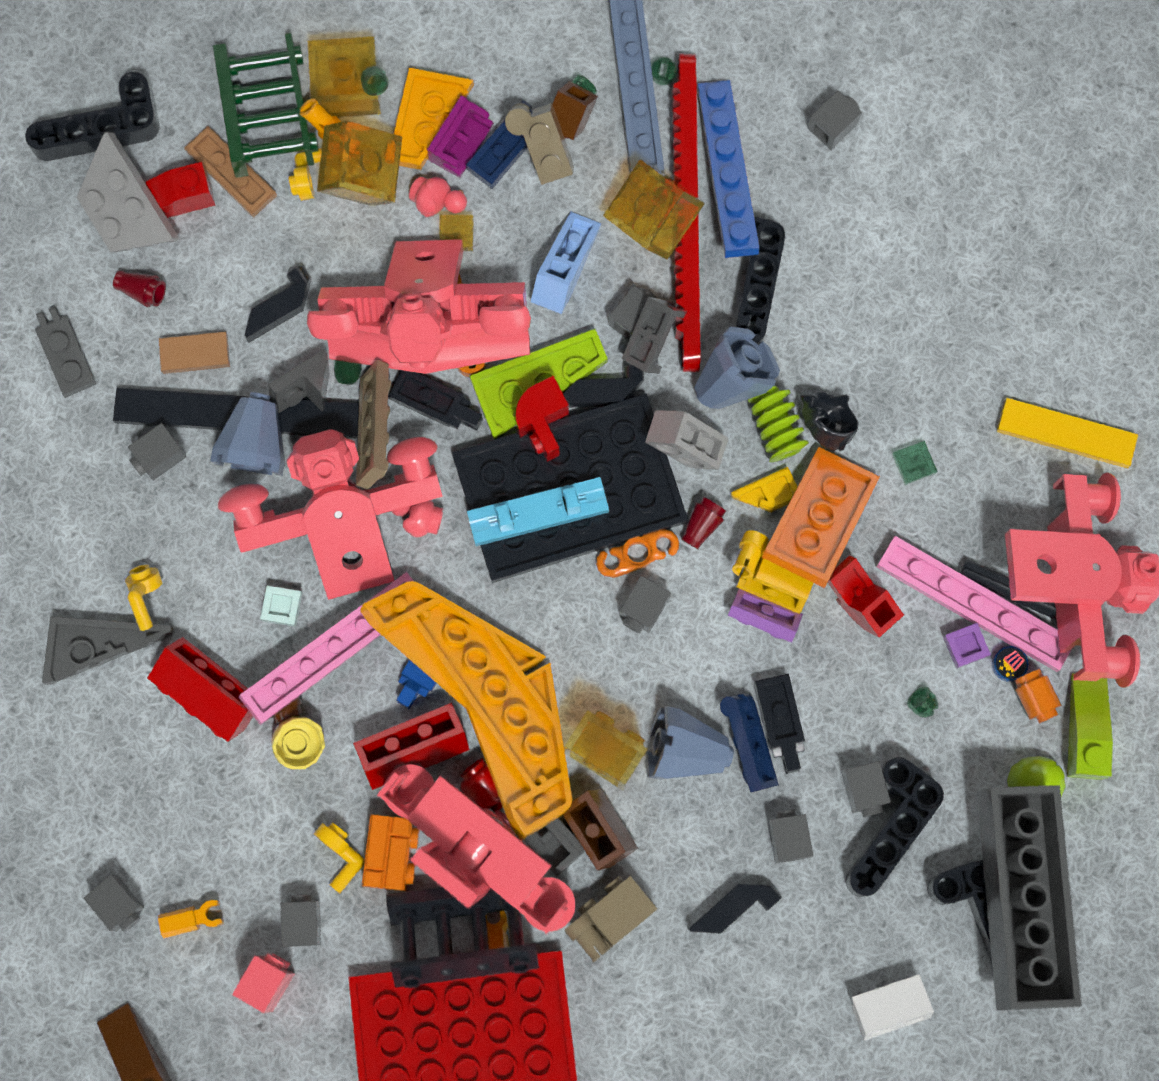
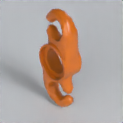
[596,529,679,578]

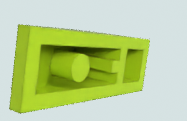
[1067,673,1113,780]

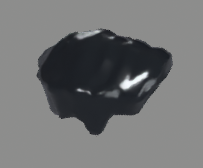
[799,389,859,452]

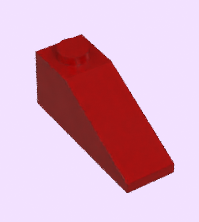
[145,162,216,218]

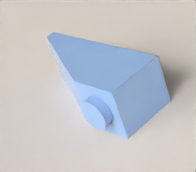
[531,212,601,314]

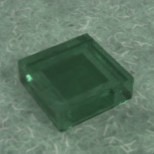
[892,441,938,485]

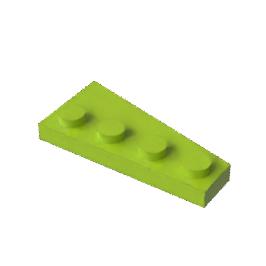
[469,329,608,440]

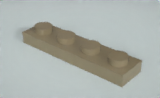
[356,360,391,490]

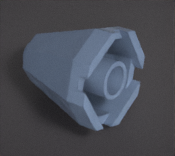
[694,326,780,409]
[210,392,285,476]
[646,706,734,780]

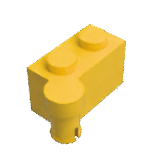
[732,530,814,614]

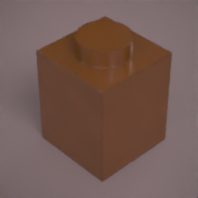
[553,81,598,140]

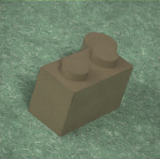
[505,103,574,185]
[564,875,657,962]

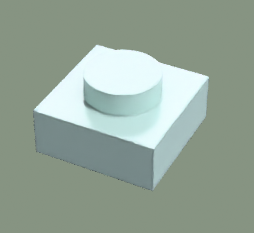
[260,586,302,627]

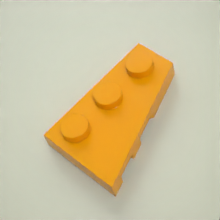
[388,67,474,170]

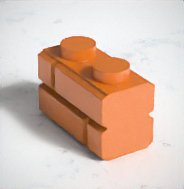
[362,815,420,892]

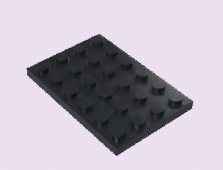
[452,394,689,583]

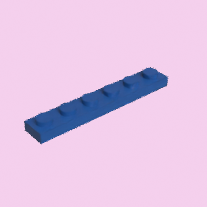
[697,80,759,258]

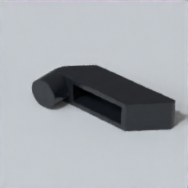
[244,266,311,343]
[563,365,644,408]
[688,884,782,934]

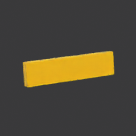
[997,398,1138,469]

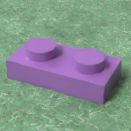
[728,589,803,643]

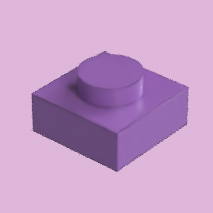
[943,623,991,669]

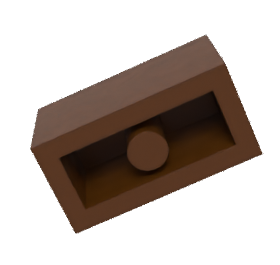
[563,789,639,871]

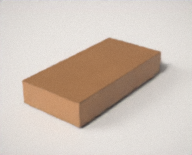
[159,332,230,374]

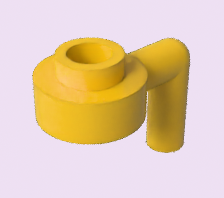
[289,146,335,201]
[125,564,163,631]
[313,822,364,894]

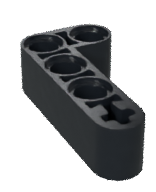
[25,72,159,161]
[721,217,785,345]
[846,757,944,897]
[927,860,992,965]

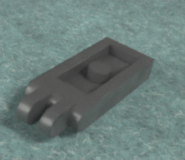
[35,306,96,398]

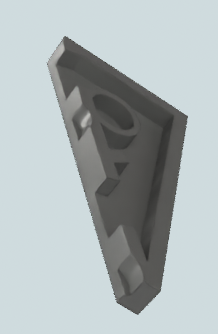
[42,616,174,685]

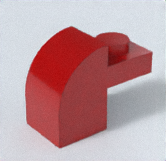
[516,376,569,462]
[828,555,904,638]

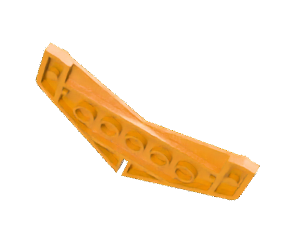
[360,581,572,841]

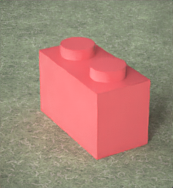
[232,953,295,1013]

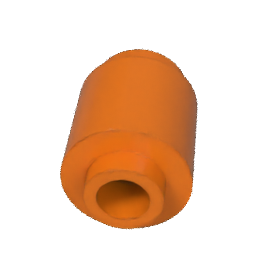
[1015,669,1062,723]

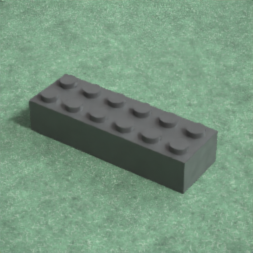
[977,785,1082,1011]

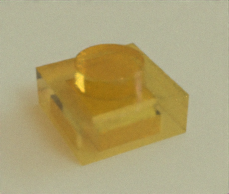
[440,215,474,251]

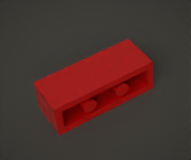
[147,637,253,742]
[353,703,470,790]

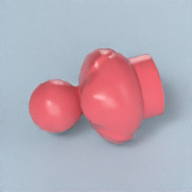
[409,177,467,217]
[391,500,444,538]

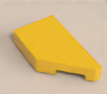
[731,467,798,513]

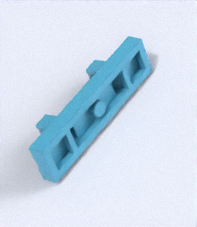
[467,477,609,546]

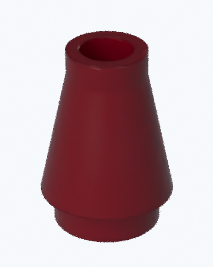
[113,270,166,308]
[681,497,726,550]

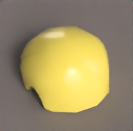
[271,716,325,770]

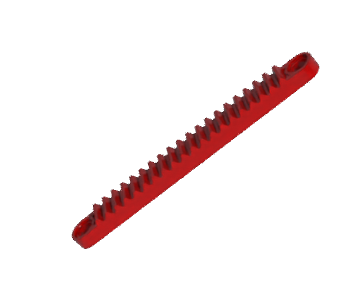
[672,54,701,372]

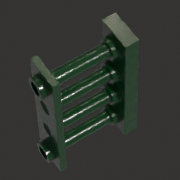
[212,33,319,178]

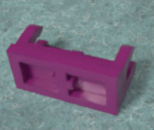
[427,95,494,178]

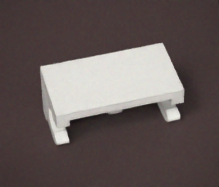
[851,974,934,1041]

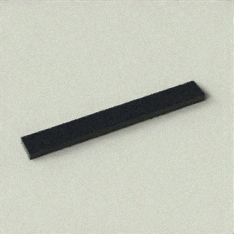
[113,388,359,439]

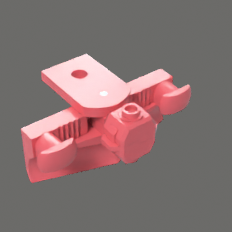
[307,240,531,374]

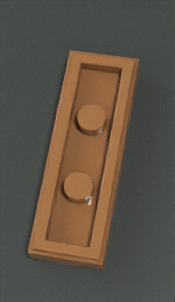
[184,126,277,218]

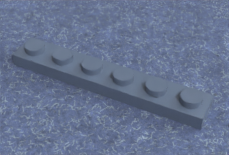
[609,0,664,178]

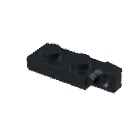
[388,370,483,431]
[754,673,805,774]

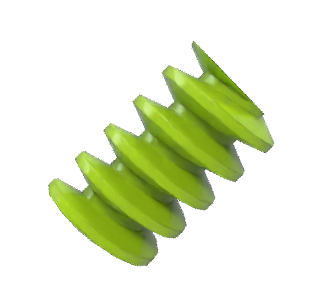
[747,386,809,463]

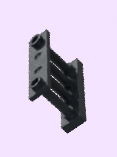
[386,887,539,988]

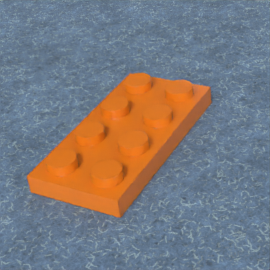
[762,447,880,588]

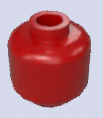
[460,758,503,812]

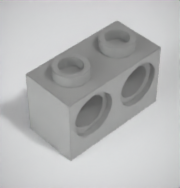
[645,410,729,470]

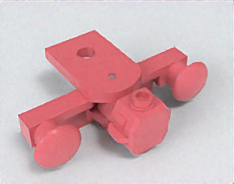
[218,429,443,600]
[1005,472,1159,688]
[377,764,575,934]

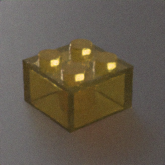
[308,36,381,117]
[317,120,402,206]
[603,159,705,260]
[564,710,648,791]

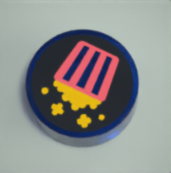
[992,646,1029,682]

